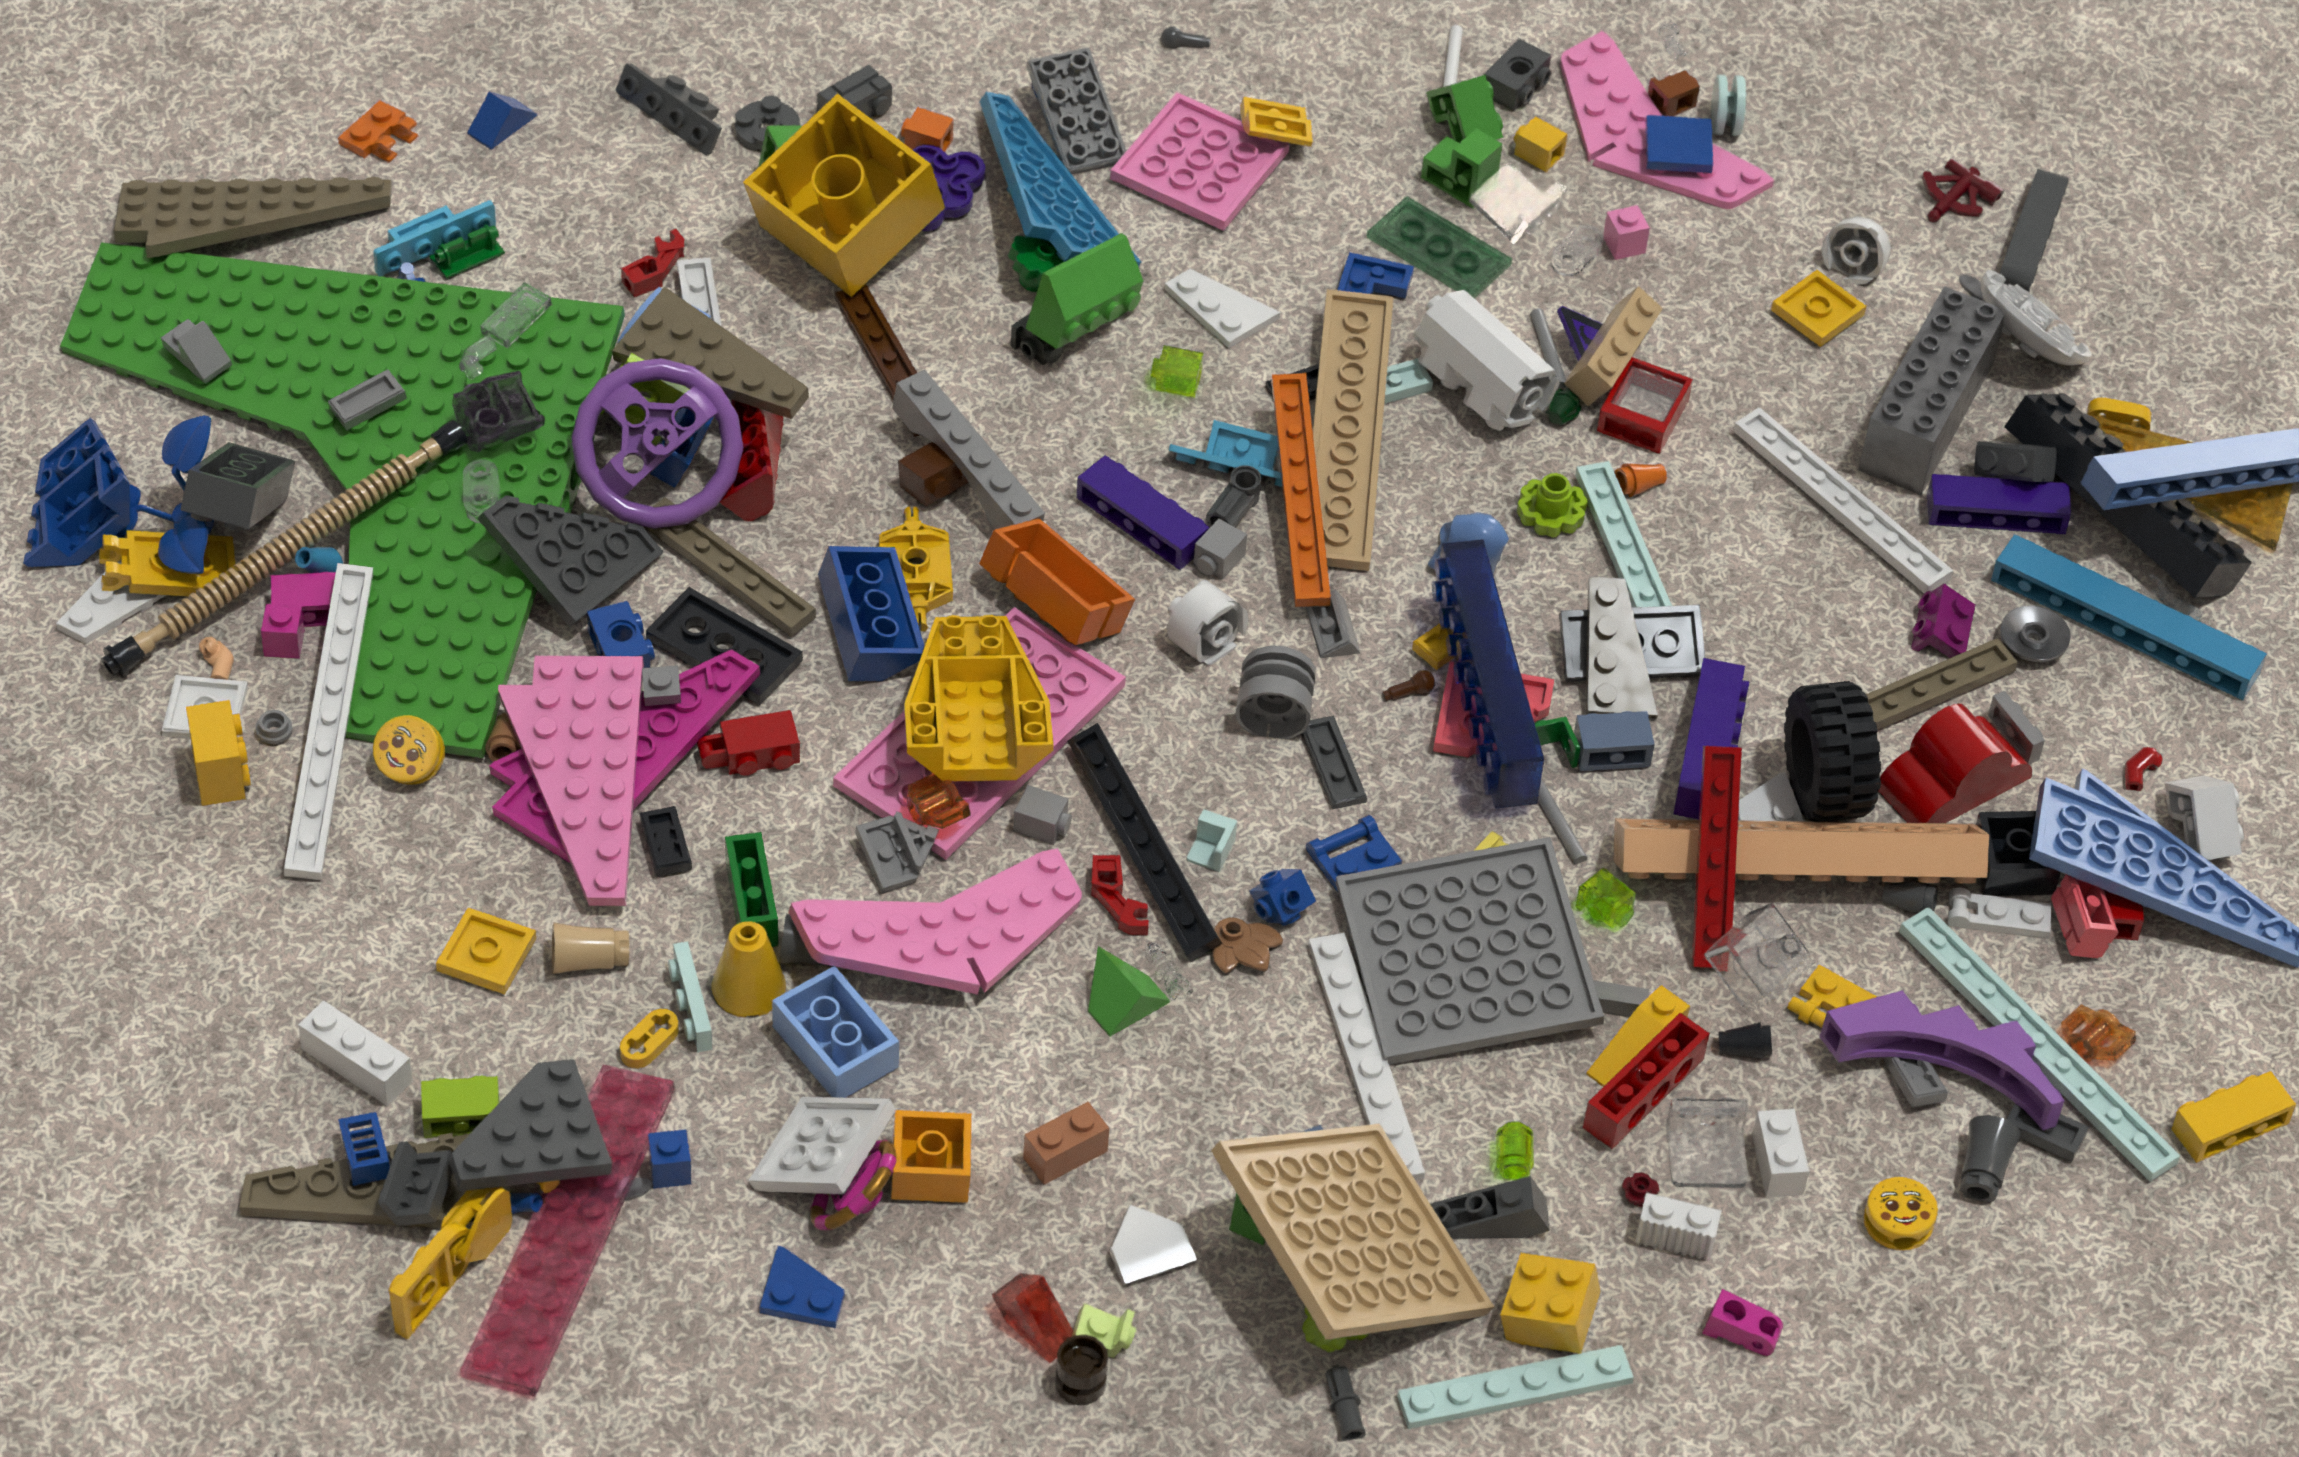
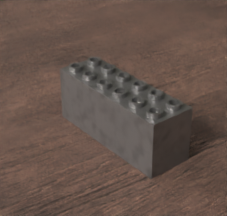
[1858,286,2005,495]

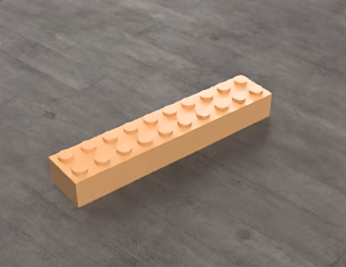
[1613,818,1989,884]

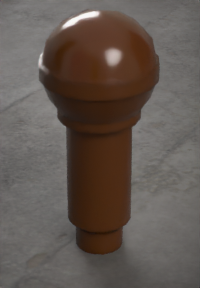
[1382,670,1435,701]

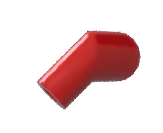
[2125,747,2163,791]

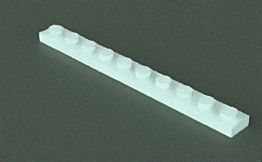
[1899,908,2180,1182]

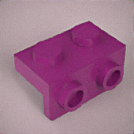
[1911,583,1975,658]

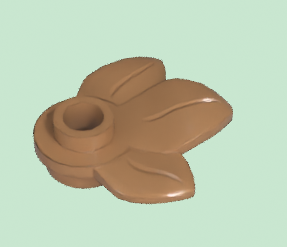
[1213,917,1283,973]

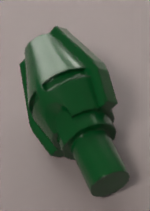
[1546,387,1582,426]

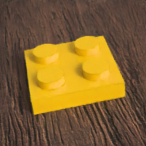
[1771,270,1866,347]
[436,907,536,994]

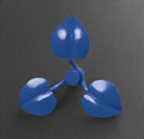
[115,415,214,574]

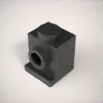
[1011,314,1063,365]

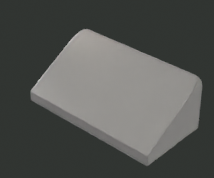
[1306,589,1360,658]
[1593,980,1649,1017]

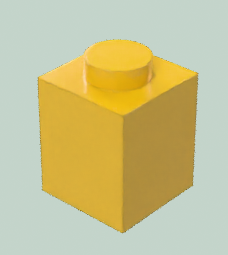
[1514,116,1568,172]

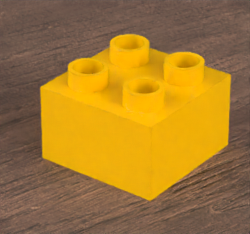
[743,93,945,297]

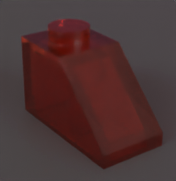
[992,1273,1073,1363]

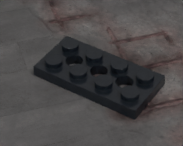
[646,587,803,705]

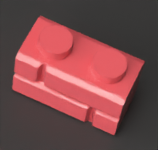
[2051,874,2118,958]

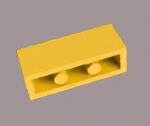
[2171,1071,2296,1163]

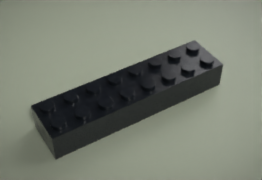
[2004,393,2252,598]

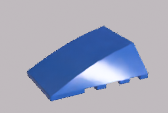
[23,417,130,567]

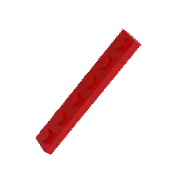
[1692,746,1742,969]

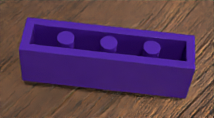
[1076,455,1209,570]
[1927,474,2071,535]

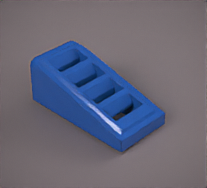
[338,1112,390,1186]

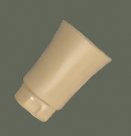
[552,922,629,975]

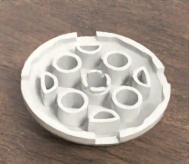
[1981,270,2091,366]

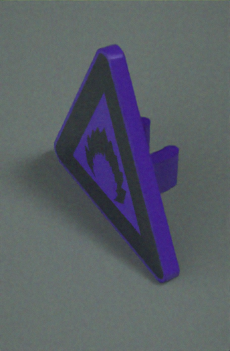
[1557,306,1603,361]

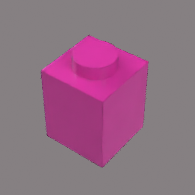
[261,604,305,659]

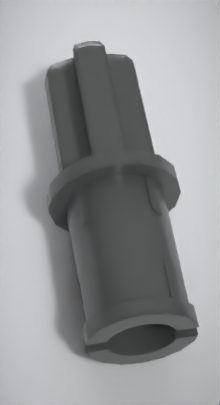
[1326,1365,1366,1441]

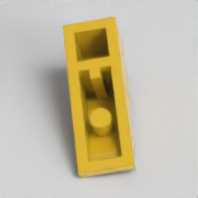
[1586,985,1690,1087]

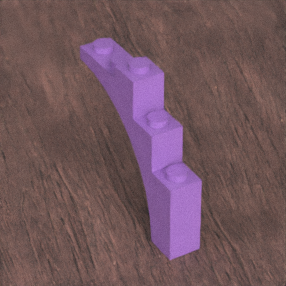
[1819,990,2065,1130]

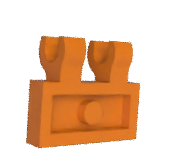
[338,100,418,163]

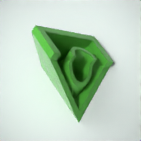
[1088,946,1170,1037]

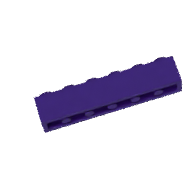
[1673,658,1750,820]

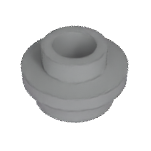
[256,710,293,744]

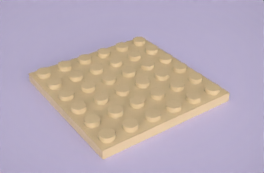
[1211,1124,1494,1340]

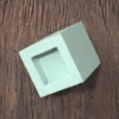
[1187,809,1237,872]

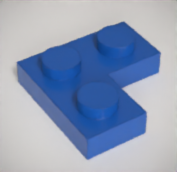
[1337,252,1414,299]

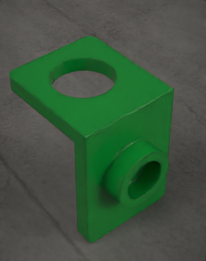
[1518,716,1580,768]

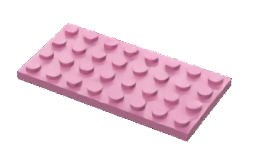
[833,607,1126,860]

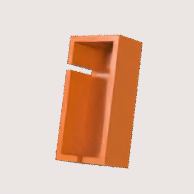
[979,518,1135,645]

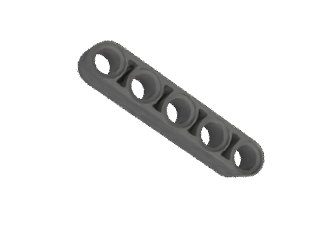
[2000,169,2069,293]

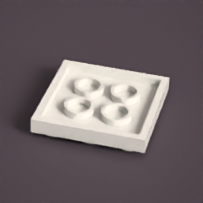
[748,1097,896,1194]

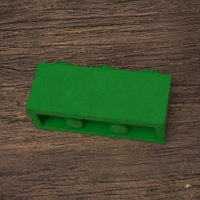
[725,832,778,947]

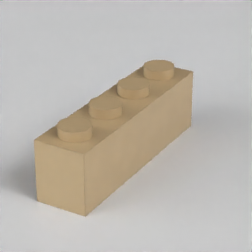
[1564,286,1663,406]

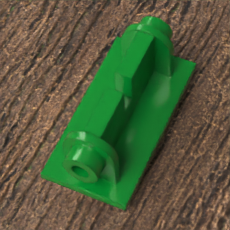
[430,225,505,279]

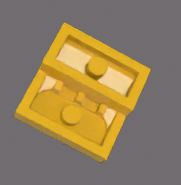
[1240,96,1313,147]

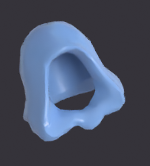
[1428,512,1509,587]

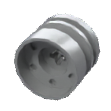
[1236,645,1316,739]

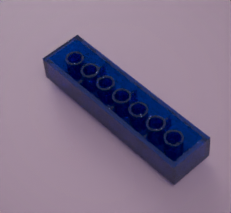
[1432,539,1544,809]

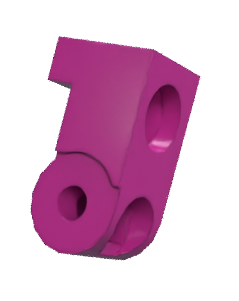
[1702,1289,1783,1356]

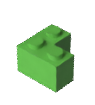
[1426,75,1503,143]
[1421,128,1503,209]

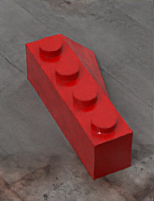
[719,399,784,521]

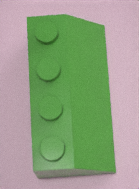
[1025,233,1144,349]

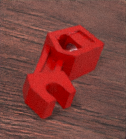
[621,229,685,298]
[1091,855,1149,935]

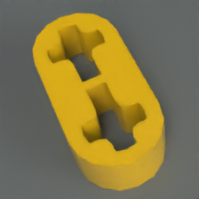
[2087,397,2152,436]
[620,1009,679,1069]

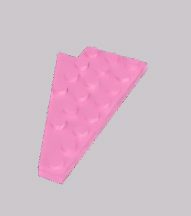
[498,656,644,906]

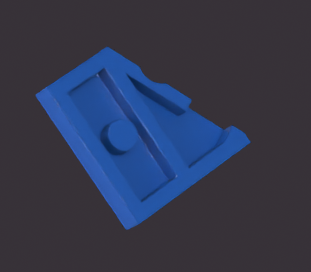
[760,1246,845,1328]

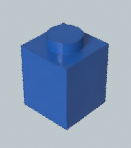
[648,1129,691,1189]

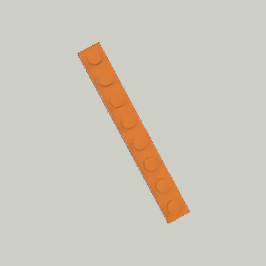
[1271,373,1331,607]

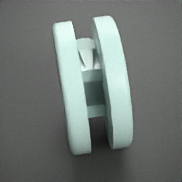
[1711,75,1746,136]

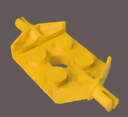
[879,506,953,631]

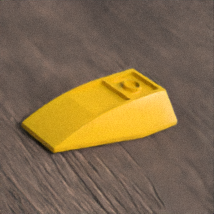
[904,615,1054,781]

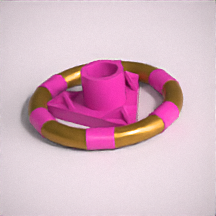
[810,1140,897,1230]

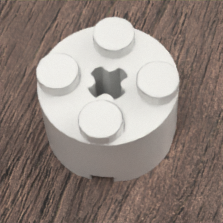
[1167,580,1248,665]

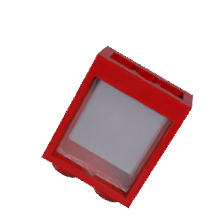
[1597,357,1693,454]

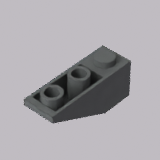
[1430,1176,1550,1239]

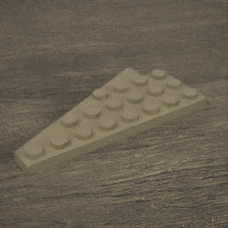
[114,177,392,258]

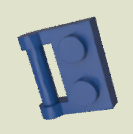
[1306,815,1402,894]

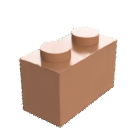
[1023,1101,1109,1185]

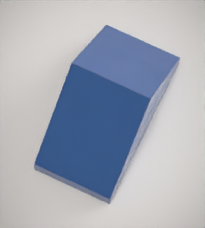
[467,91,537,150]

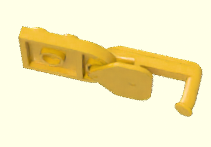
[389,1180,560,1340]

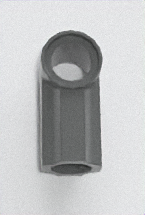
[1206,465,1261,528]

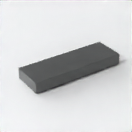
[1302,715,1367,810]

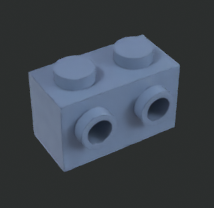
[1574,711,1655,771]

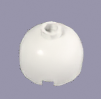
[1822,216,1891,285]

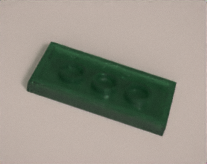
[1367,196,1512,299]

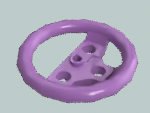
[571,358,743,529]

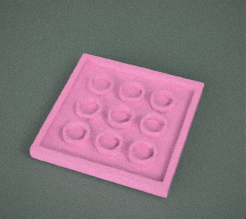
[1110,92,1290,231]

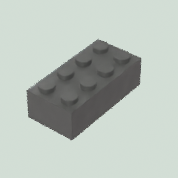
[181,442,295,531]

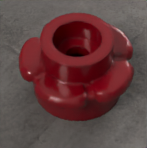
[1622,1172,1660,1206]

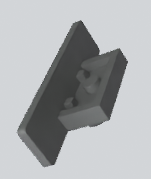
[616,63,722,155]

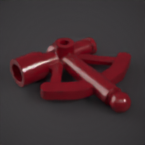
[1922,158,2004,222]

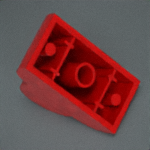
[1878,704,2032,823]

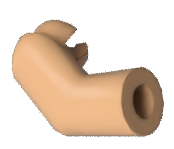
[199,636,234,680]

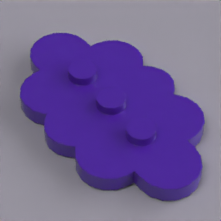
[913,145,985,231]

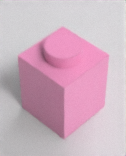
[1603,205,1650,260]

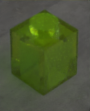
[1151,345,1204,398]

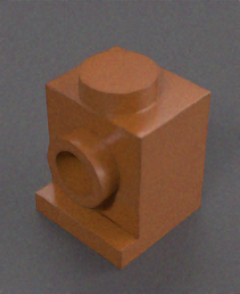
[1648,70,1700,116]

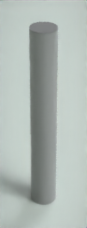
[1530,308,1567,389]
[1528,776,1588,864]

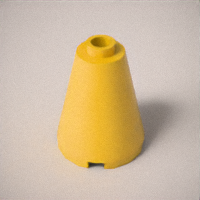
[711,921,786,1017]

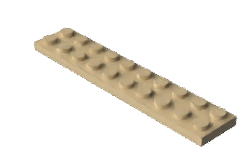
[1313,289,1394,571]

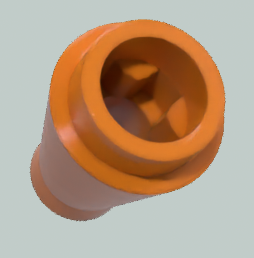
[1614,463,1667,497]

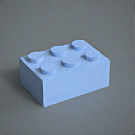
[772,966,899,1098]

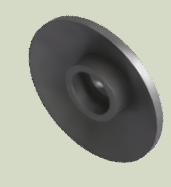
[2000,606,2071,662]

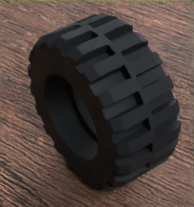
[1784,681,1881,822]

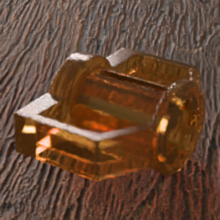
[907,773,971,829]
[2061,1004,2136,1062]

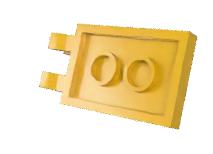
[99,530,236,596]

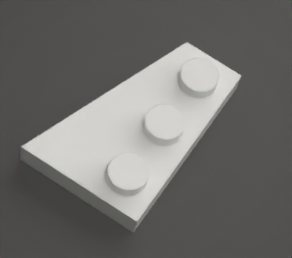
[56,560,171,644]

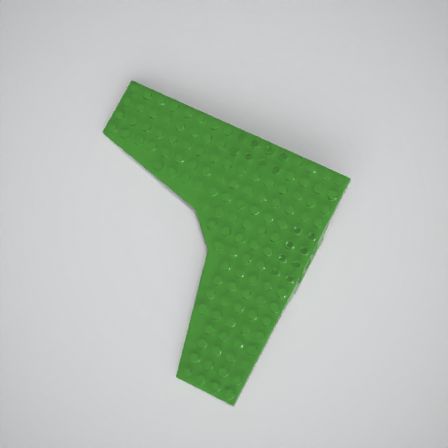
[60,242,625,758]

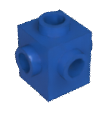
[1249,869,1316,926]

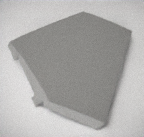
[855,811,939,893]

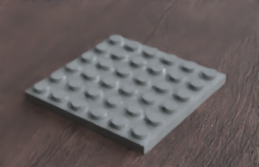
[1336,837,1604,1065]

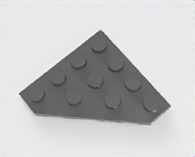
[477,495,663,627]
[450,1059,612,1191]

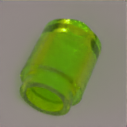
[1496,1121,1534,1180]

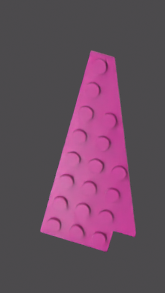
[489,649,760,864]

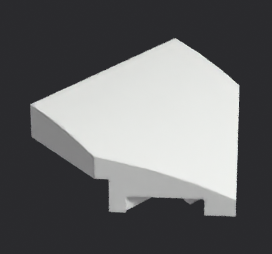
[1109,1205,1197,1286]

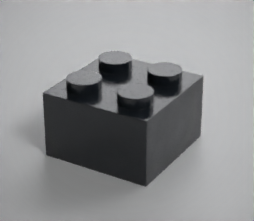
[1976,811,2061,896]

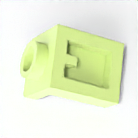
[1072,1303,1136,1358]

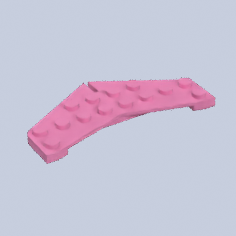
[1560,31,1774,209]
[788,848,1082,995]

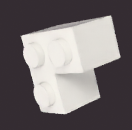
[2165,776,2244,860]

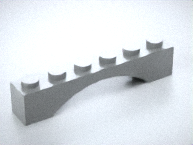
[892,370,1045,530]

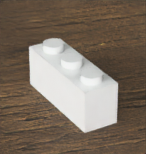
[298,1000,413,1106]

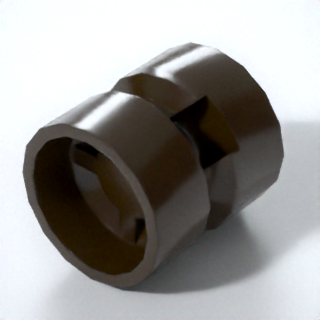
[1055,1335,1108,1405]

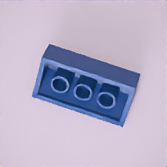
[818,546,925,681]

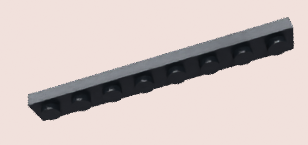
[1067,723,1222,962]

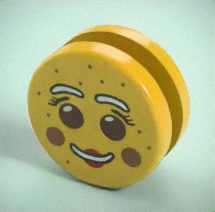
[373,715,445,785]
[1863,1177,1938,1250]

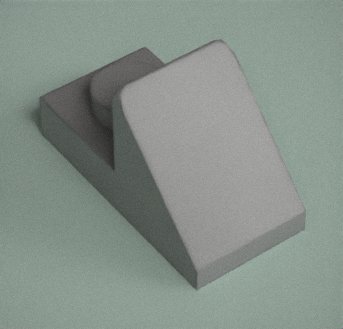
[161,319,232,384]

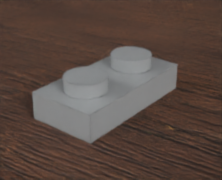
[1988,691,2045,764]

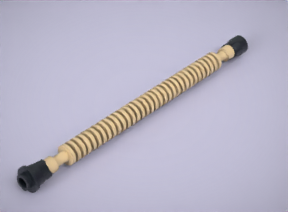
[101,419,468,678]

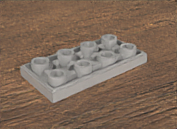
[1026,47,1126,174]

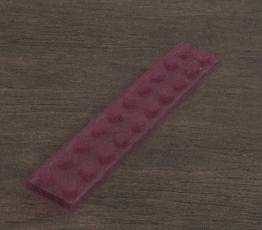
[460,1064,675,1397]

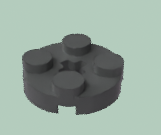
[735,96,800,151]

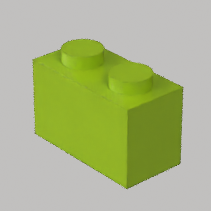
[421,1075,500,1138]

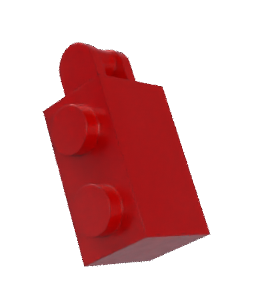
[697,710,800,776]

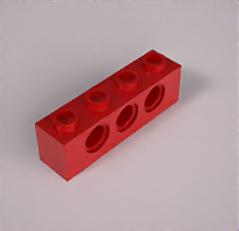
[1583,1013,1710,1149]

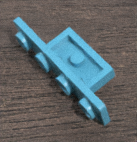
[373,200,496,276]
[1169,420,1282,487]

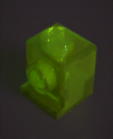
[1575,867,1636,929]

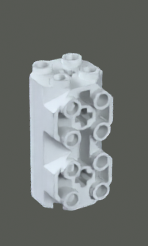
[1413,290,1560,430]

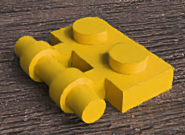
[1787,964,1877,1028]

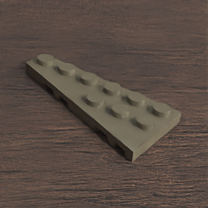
[612,286,809,419]
[240,1128,475,1229]

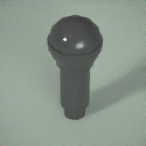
[1161,26,1210,49]

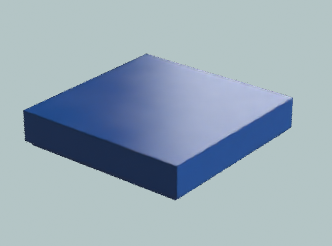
[1645,115,1713,173]

